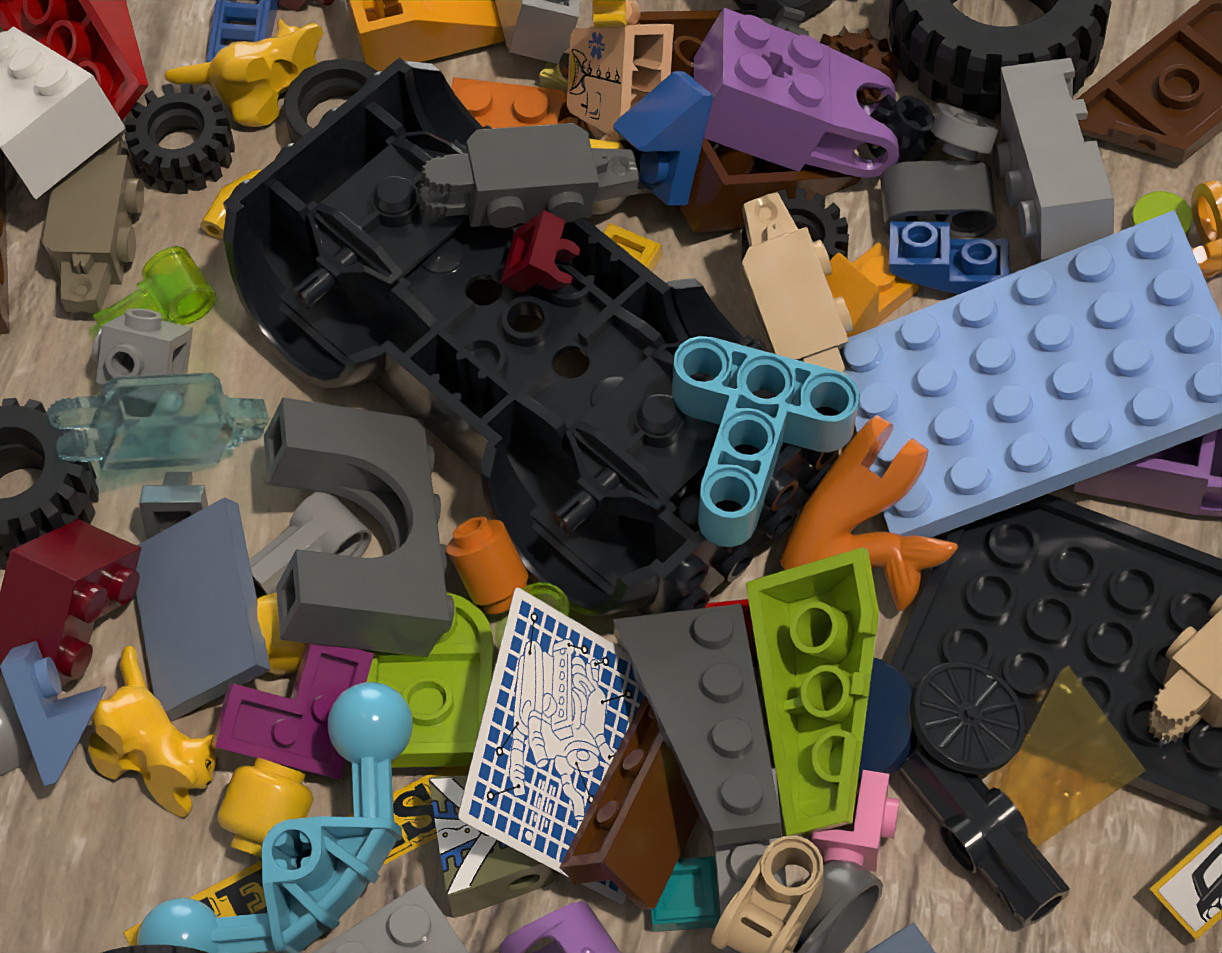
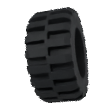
[888,0,1112,120]

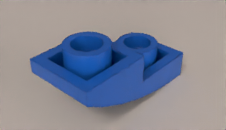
[889,221,1010,294]

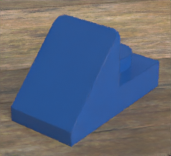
[613,71,714,205]

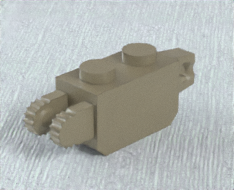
[42,132,144,313]

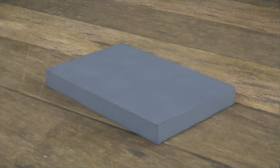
[136,497,271,721]

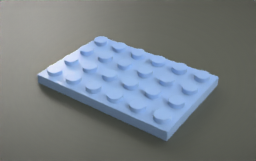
[839,210,1222,538]

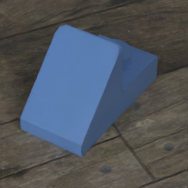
[0,641,106,786]

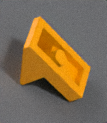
[825,242,920,338]

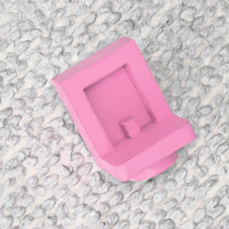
[811,770,900,872]

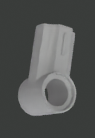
[249,492,372,597]

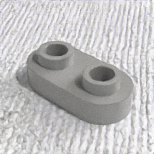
[931,103,999,161]

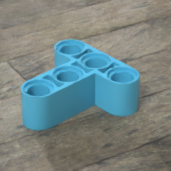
[672,336,859,547]

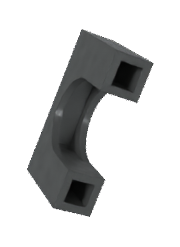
[264,397,454,657]

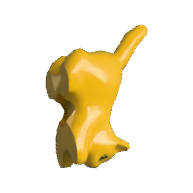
[165,19,323,127]
[88,646,218,817]

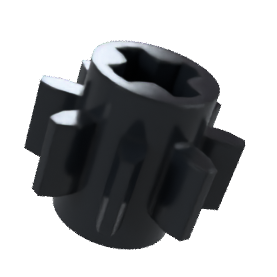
[867,94,939,164]

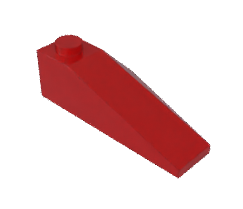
[0,0,149,121]

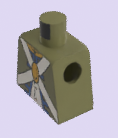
[428,776,554,918]

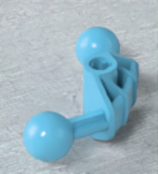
[137,682,413,953]

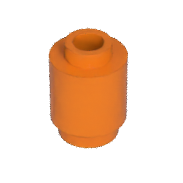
[446,516,529,614]

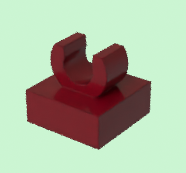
[500,210,580,294]

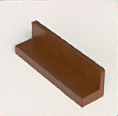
[559,696,699,910]

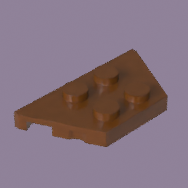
[1076,0,1222,164]

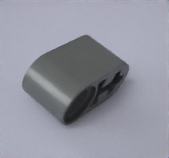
[880,160,997,239]

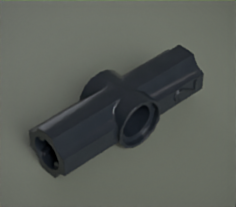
[899,746,1070,928]

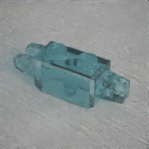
[47,373,270,471]

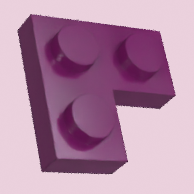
[211,643,374,779]

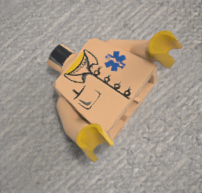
[559,0,674,150]

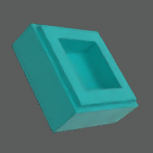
[651,856,719,932]

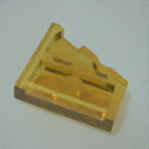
[999,666,1146,847]

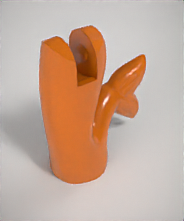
[779,415,958,611]

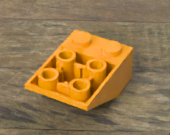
[346,0,505,71]

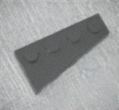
[613,604,781,846]

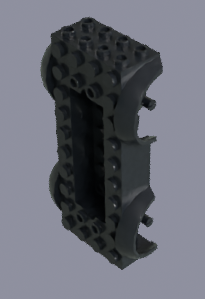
[223,57,840,616]

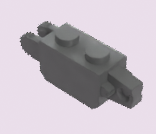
[418,123,639,228]

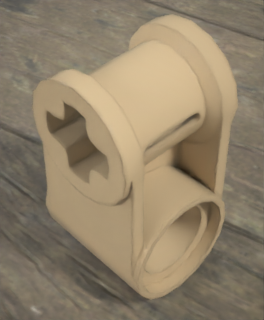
[711,836,823,953]

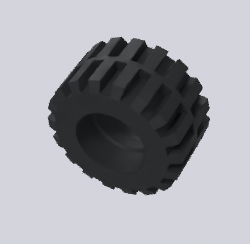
[0,398,99,568]

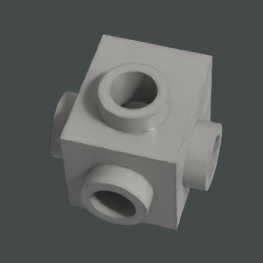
[92,308,193,400]

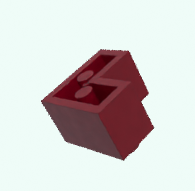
[0,519,142,686]

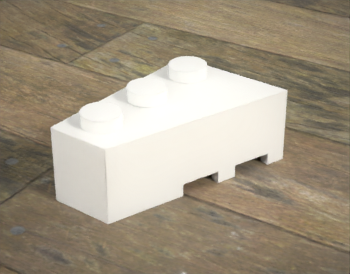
[0,26,126,200]

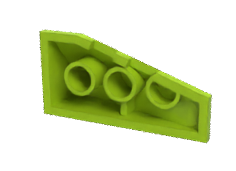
[746,547,879,836]

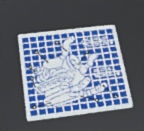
[458,588,644,904]

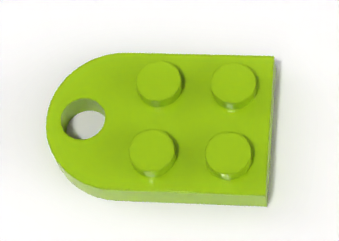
[365,592,495,768]

